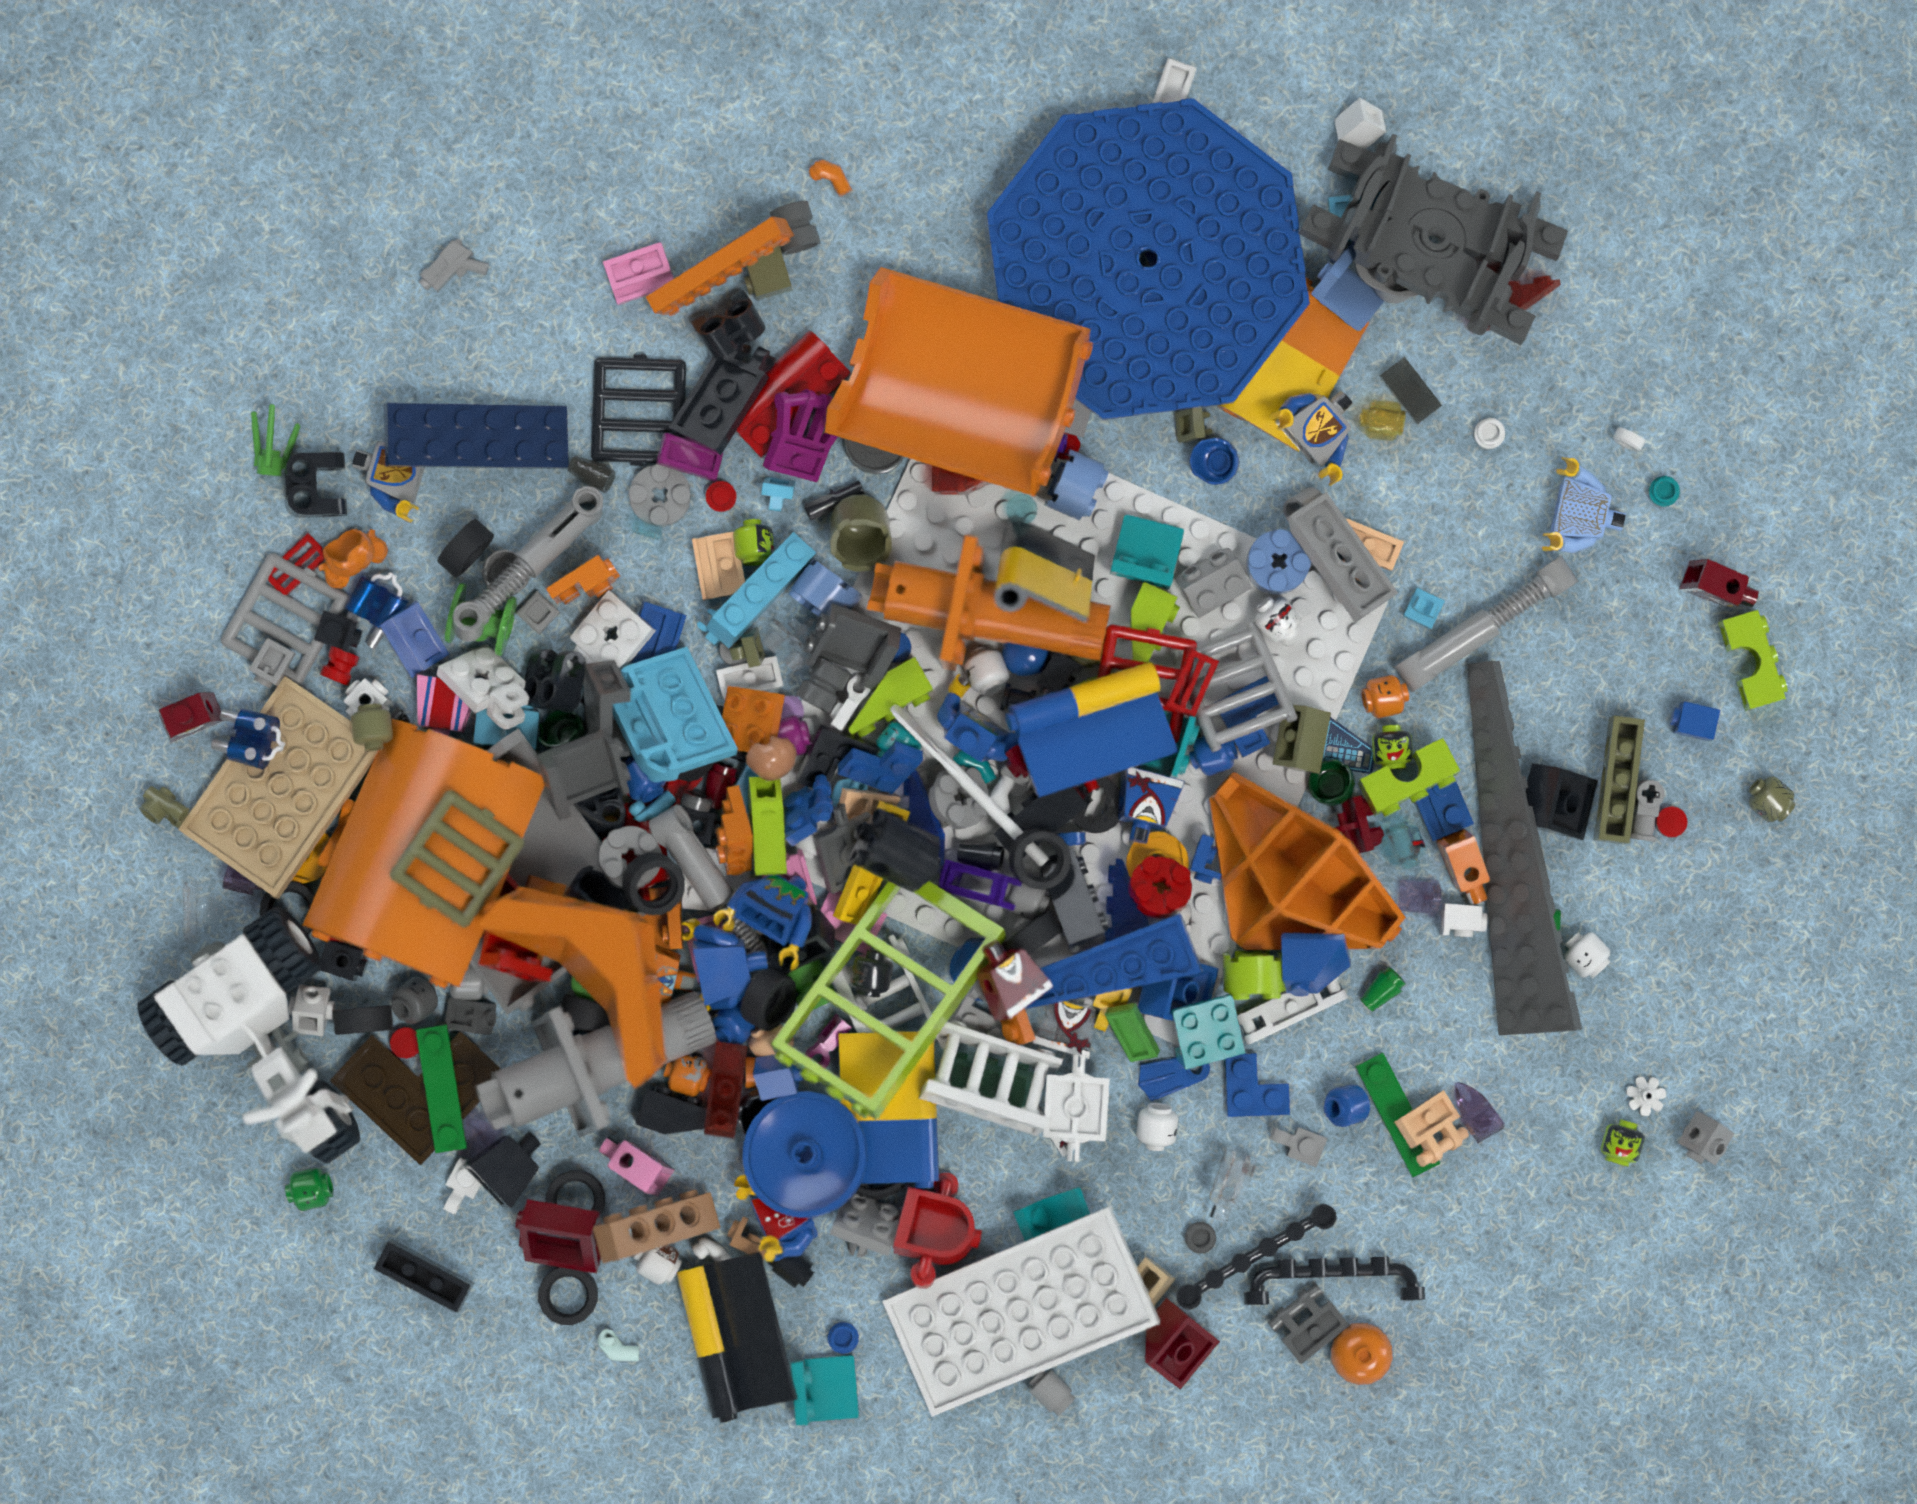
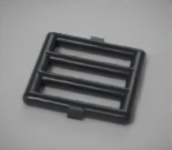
[591,354,687,467]

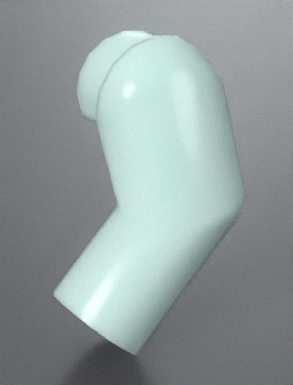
[597,1329,639,1362]

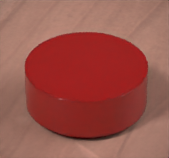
[1655,806,1688,838]
[390,1027,419,1059]

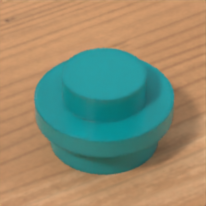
[1648,476,1680,507]

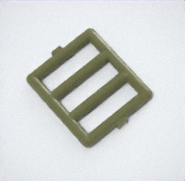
[390,790,525,928]

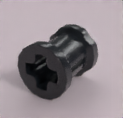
[1000,683,1037,711]

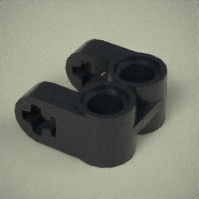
[690,289,766,359]
[283,452,347,518]
[524,649,586,713]

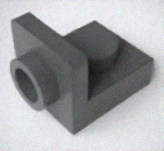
[444,997,496,1035]

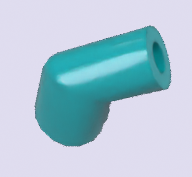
[953,750,997,784]

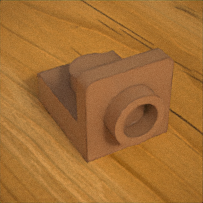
[727,1216,766,1261]

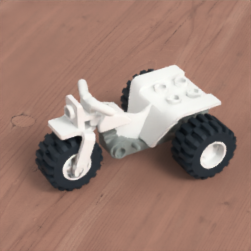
[137,906,361,1164]

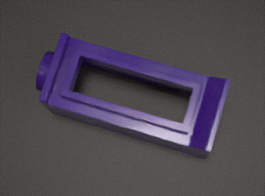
[938,859,1022,911]

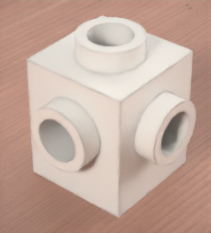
[344,678,392,716]
[289,984,335,1036]

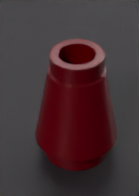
[705,762,738,810]

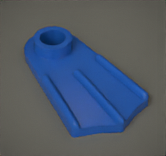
[1138,1057,1210,1101]

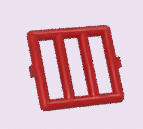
[1097,624,1197,743]

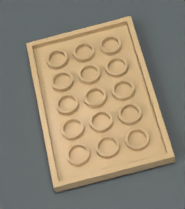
[178,676,379,899]

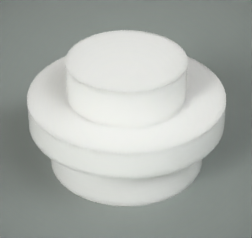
[1474,418,1505,449]

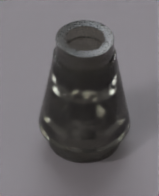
[568,455,616,493]

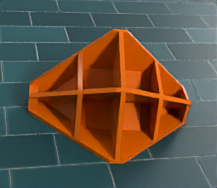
[1209,772,1406,950]
[478,887,668,1088]

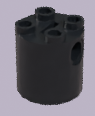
[849,808,941,892]

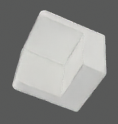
[1335,98,1386,149]

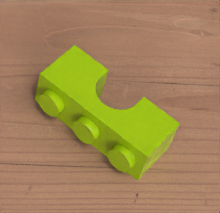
[1718,610,1788,711]
[1357,738,1461,817]

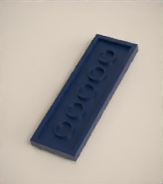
[384,403,569,469]

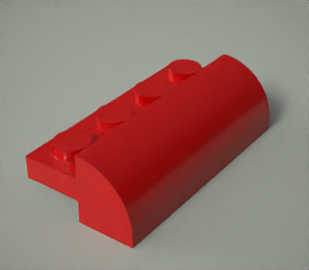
[736,330,851,458]

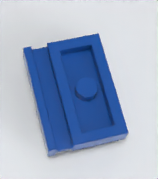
[378,601,450,678]
[630,601,687,663]
[1415,782,1474,841]

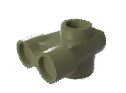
[139,786,189,829]

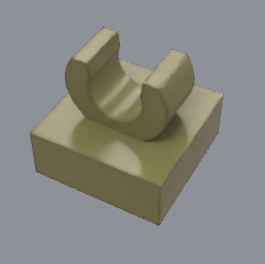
[1175,407,1213,443]
[729,627,765,668]

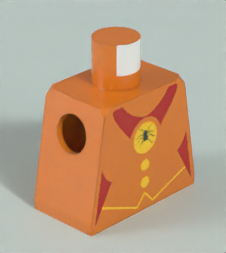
[1435,829,1490,905]

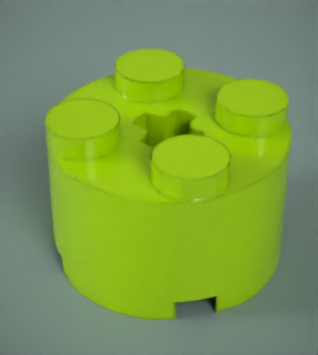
[1223,950,1286,1000]

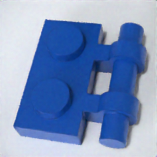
[783,774,833,846]

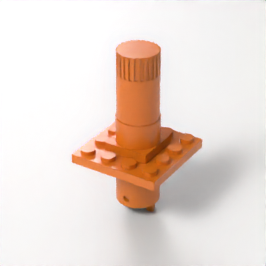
[867,535,1111,671]

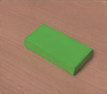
[1105,1003,1160,1062]

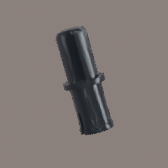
[804,480,865,520]

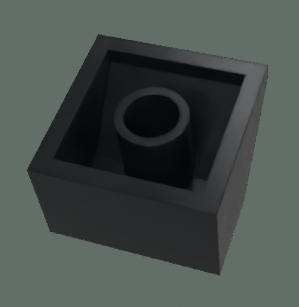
[1525,763,1598,841]

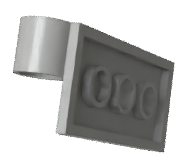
[1283,487,1398,623]

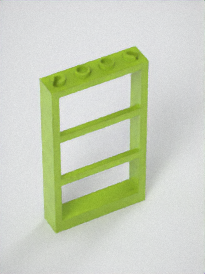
[771,881,1006,1120]

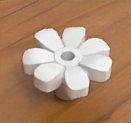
[1626,1076,1666,1116]

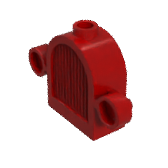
[893,1173,982,1289]

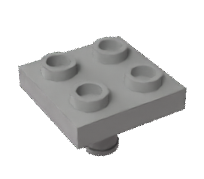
[830,1194,902,1257]

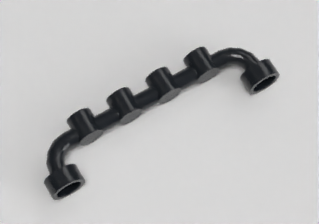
[1176,1204,1337,1310]
[1244,1257,1425,1305]

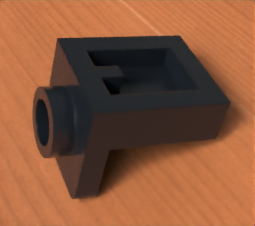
[314,610,363,652]

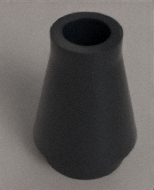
[957,842,1004,872]

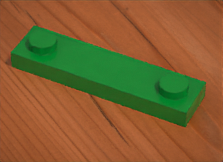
[416,1025,468,1154]
[1355,1052,1441,1178]

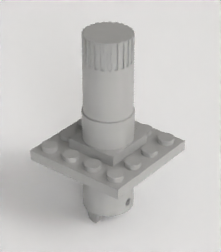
[476,991,716,1138]

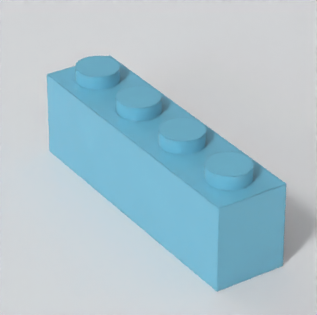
[706,532,816,648]

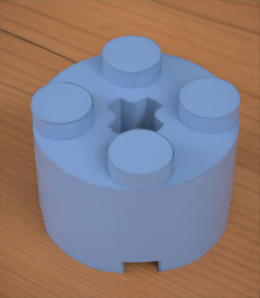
[1044,449,1109,521]
[1246,529,1311,595]
[788,559,863,617]

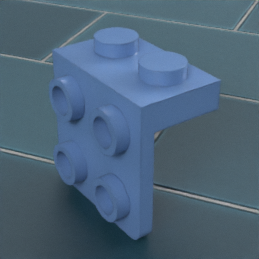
[1311,241,1384,331]

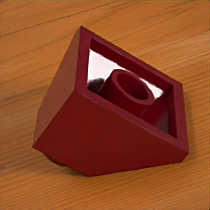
[1145,1298,1220,1390]

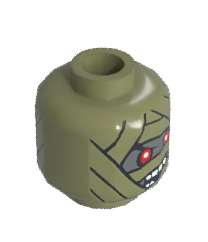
[1748,776,1796,822]

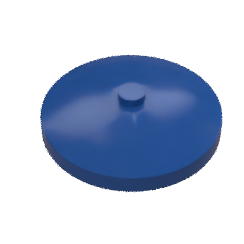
[742,1091,868,1218]

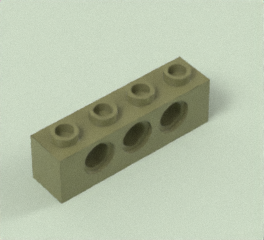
[1593,716,1645,845]

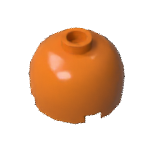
[1331,1323,1393,1385]

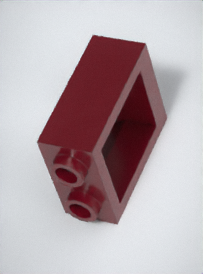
[515,1199,602,1274]

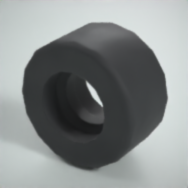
[561,994,611,1033]

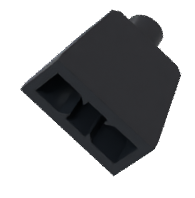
[462,1132,541,1208]

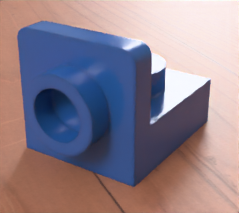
[1189,834,1222,885]

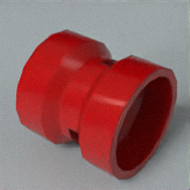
[319,646,360,686]

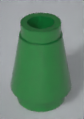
[1360,966,1406,1012]

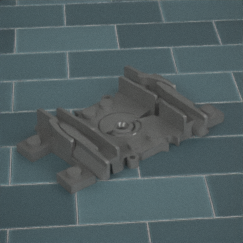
[1299,133,1568,345]

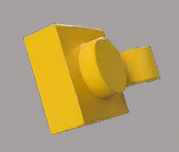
[1092,988,1133,1032]

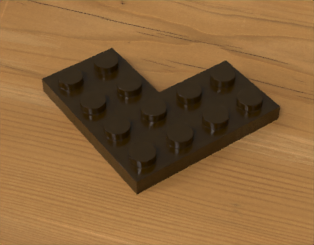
[329,1031,502,1166]

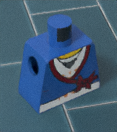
[1118,767,1185,844]

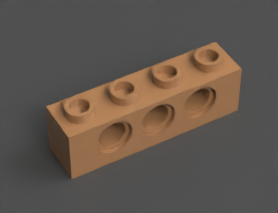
[593,1189,721,1264]

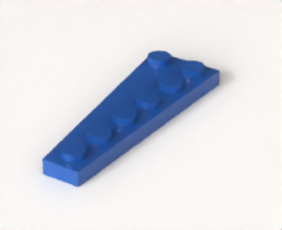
[1025,914,1203,1010]

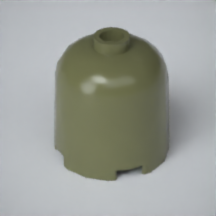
[830,494,892,572]

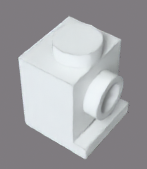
[1440,904,1487,937]

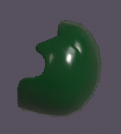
[537,711,585,750]
[1308,759,1355,806]

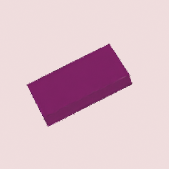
[656,433,724,482]

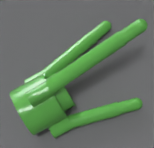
[251,404,300,477]

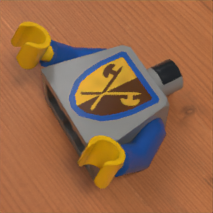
[1270,391,1353,486]
[352,440,425,523]

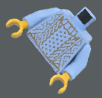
[1542,457,1626,553]

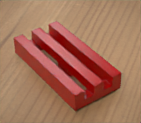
[268,533,325,596]
[1165,649,1219,717]

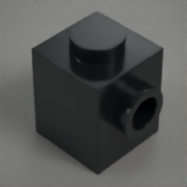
[320,940,368,981]

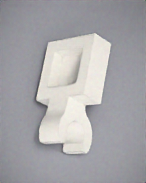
[829,677,871,732]
[443,1157,481,1214]

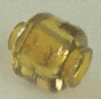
[1359,399,1406,442]

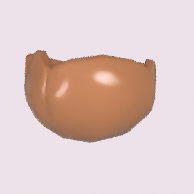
[746,736,797,781]

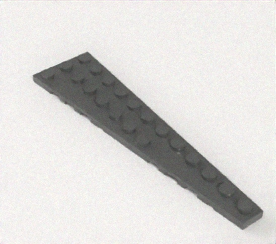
[1467,661,1583,1036]

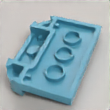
[612,647,738,783]

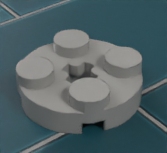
[629,464,691,527]
[929,766,989,829]
[598,826,661,889]

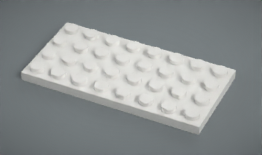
[882,1206,1160,1417]

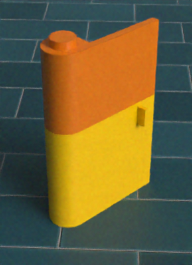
[1217,277,1370,452]

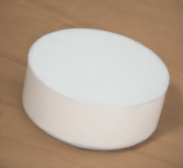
[1613,427,1646,452]

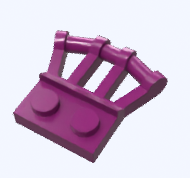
[762,389,838,482]

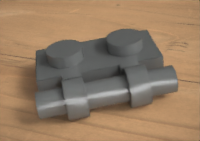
[1267,1283,1350,1365]

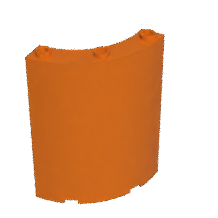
[825,267,1093,496]
[303,719,545,989]

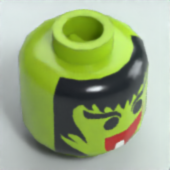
[733,519,774,566]
[1372,725,1413,770]
[1600,1119,1645,1167]

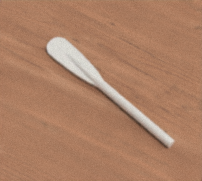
[890,704,1049,867]

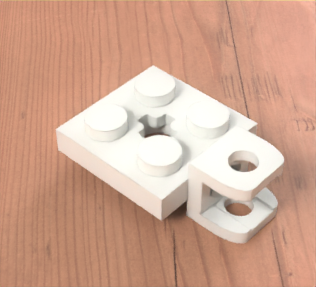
[567,590,656,685]
[437,643,529,730]

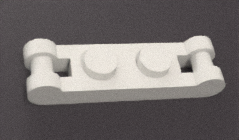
[1237,976,1349,1045]

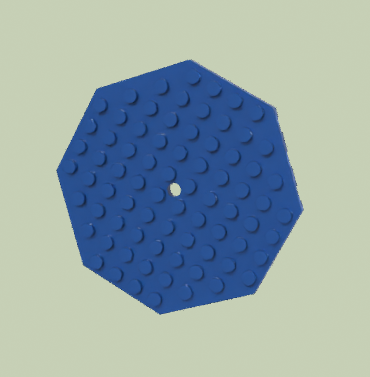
[987,98,1310,420]

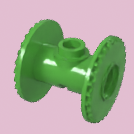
[445,583,517,656]

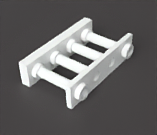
[833,934,947,1050]
[919,1020,1063,1136]

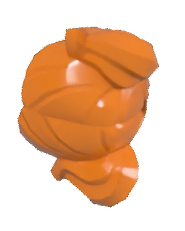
[318,529,388,589]

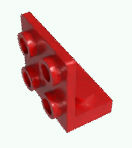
[478,931,553,982]

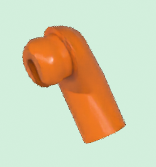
[809,160,852,197]

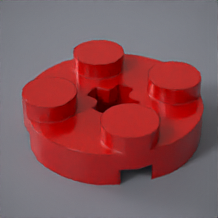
[1128,856,1192,919]

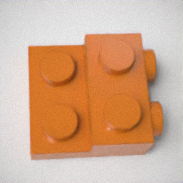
[546,555,620,605]
[716,785,753,875]

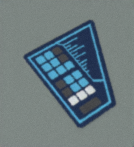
[1322,717,1374,774]

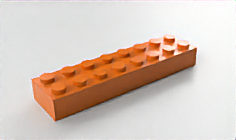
[646,216,794,316]

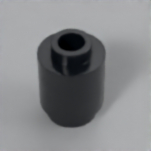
[767,1255,815,1289]

